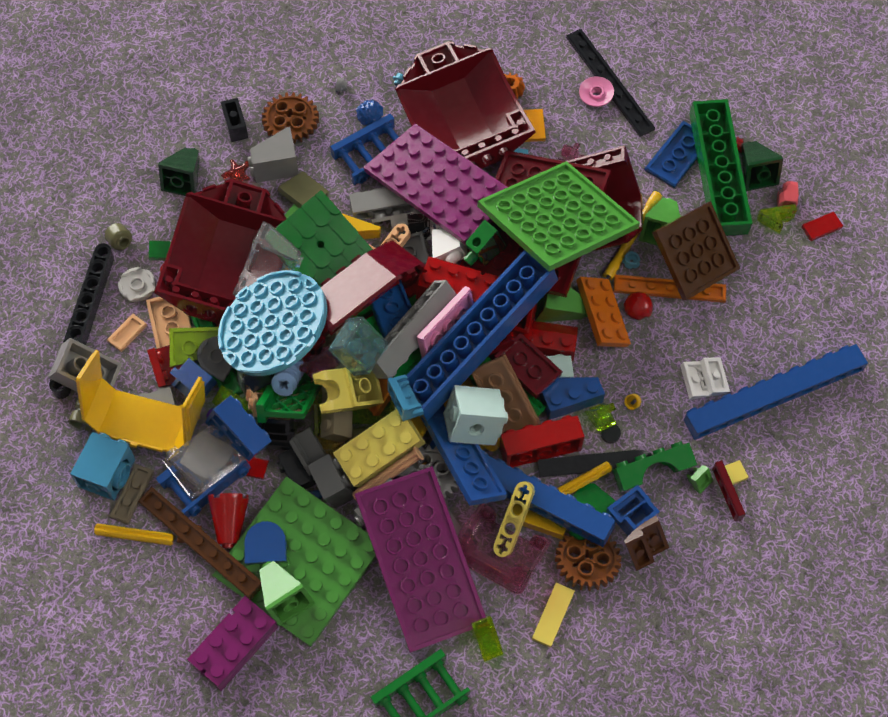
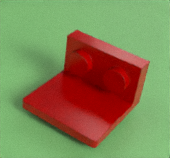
[147,345,183,388]

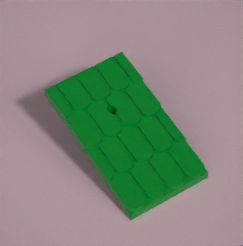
[265,190,373,326]

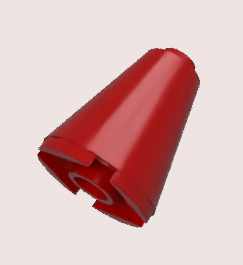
[208,493,249,549]

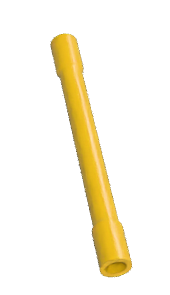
[602,191,662,280]

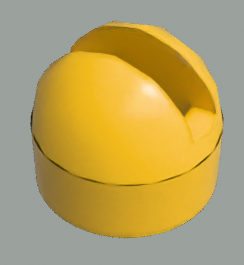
[624,394,642,410]

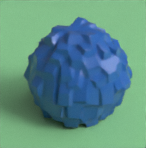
[356,100,383,126]

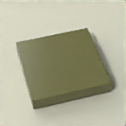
[277,171,329,208]

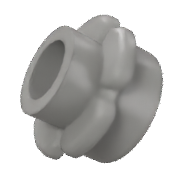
[335,77,348,93]

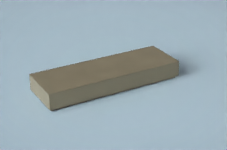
[109,464,154,525]

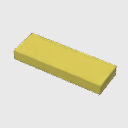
[532,583,575,648]

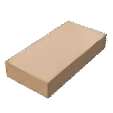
[107,314,147,352]

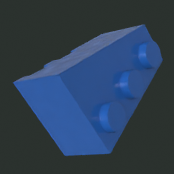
[539,377,605,420]
[204,396,272,461]

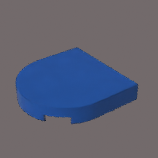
[244,521,287,565]

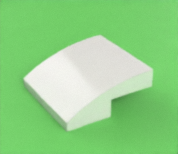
[680,357,730,400]

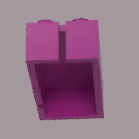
[187,596,278,691]

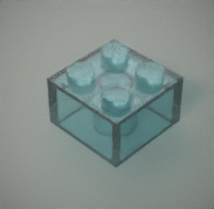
[328,317,388,376]

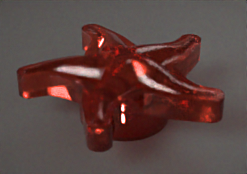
[221,159,250,182]

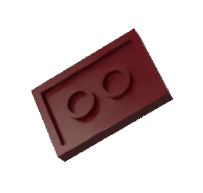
[493,333,563,399]

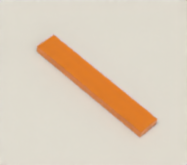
[613,274,726,303]

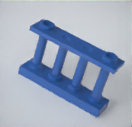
[330,113,399,185]
[155,429,251,518]

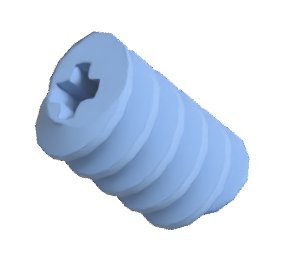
[271,359,306,396]

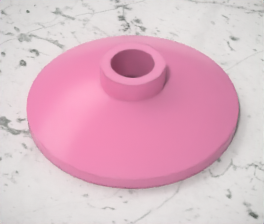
[579,76,614,107]

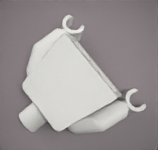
[432,228,468,264]

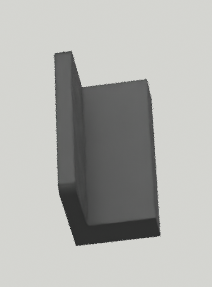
[289,426,327,476]

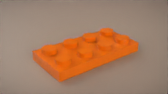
[576,276,631,347]

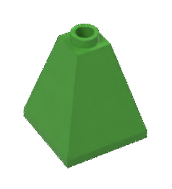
[639,198,680,246]
[535,287,588,322]
[259,561,315,626]

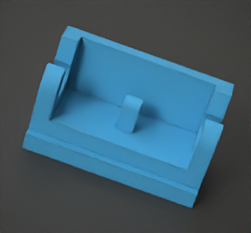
[387,375,424,421]

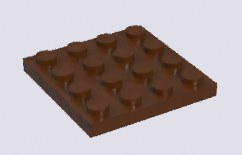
[652,201,740,301]

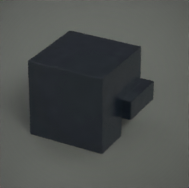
[258,417,296,450]

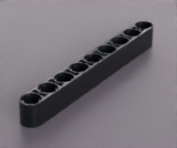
[49,243,114,399]

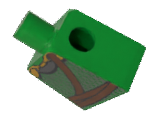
[463,220,507,266]

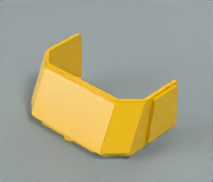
[76,350,205,453]

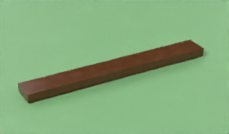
[138,486,262,600]

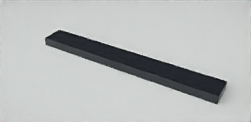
[566,29,655,137]

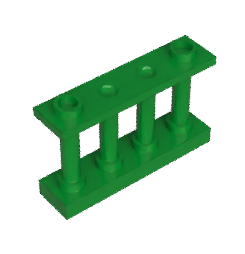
[370,649,470,717]

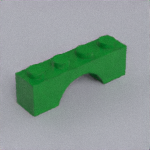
[612,441,697,492]

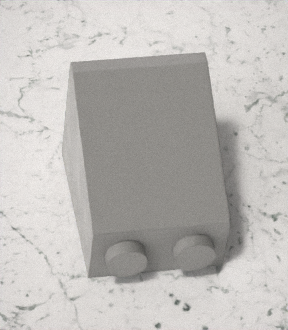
[248,127,299,183]

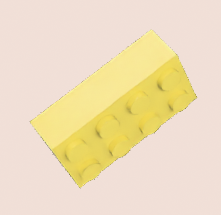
[333,409,425,488]

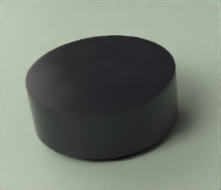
[601,423,621,444]

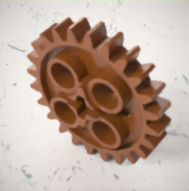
[262,92,319,144]
[555,534,622,591]

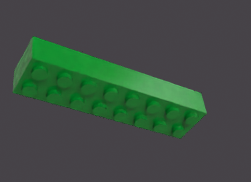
[689,99,753,236]

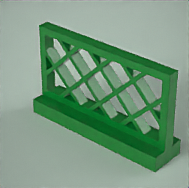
[256,373,322,423]

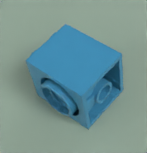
[70,432,136,501]

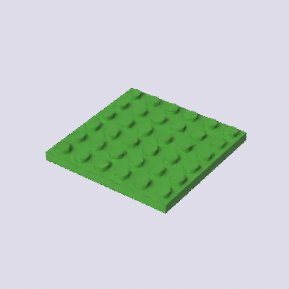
[477,161,640,272]
[212,476,376,647]

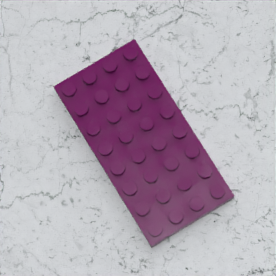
[363,124,508,245]
[354,466,488,653]

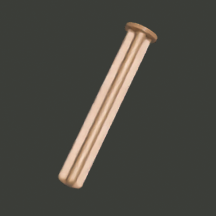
[353,446,424,500]

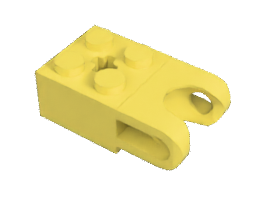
[312,365,384,414]

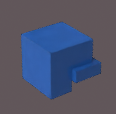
[170,358,217,397]
[606,485,660,536]

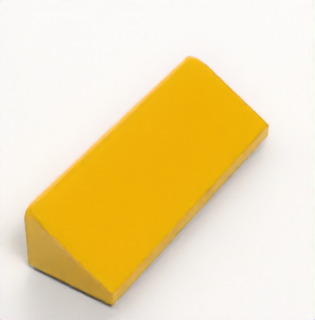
[513,504,566,540]

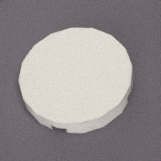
[118,267,156,302]

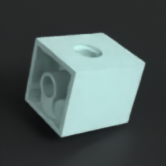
[443,385,508,445]

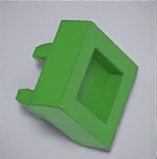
[686,465,713,494]

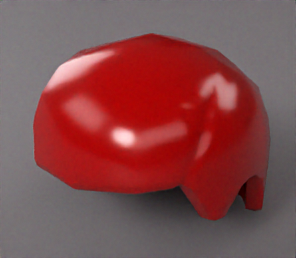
[624,292,654,320]

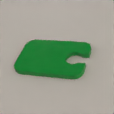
[559,483,615,540]

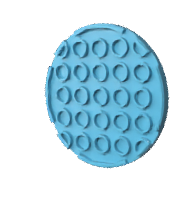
[218,270,327,376]

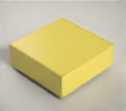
[725,460,749,485]

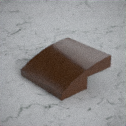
[624,516,669,571]

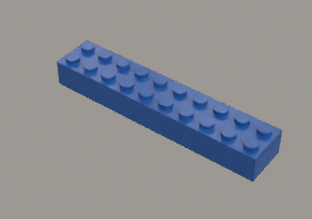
[401,250,558,421]

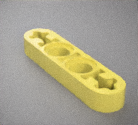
[493,481,535,557]

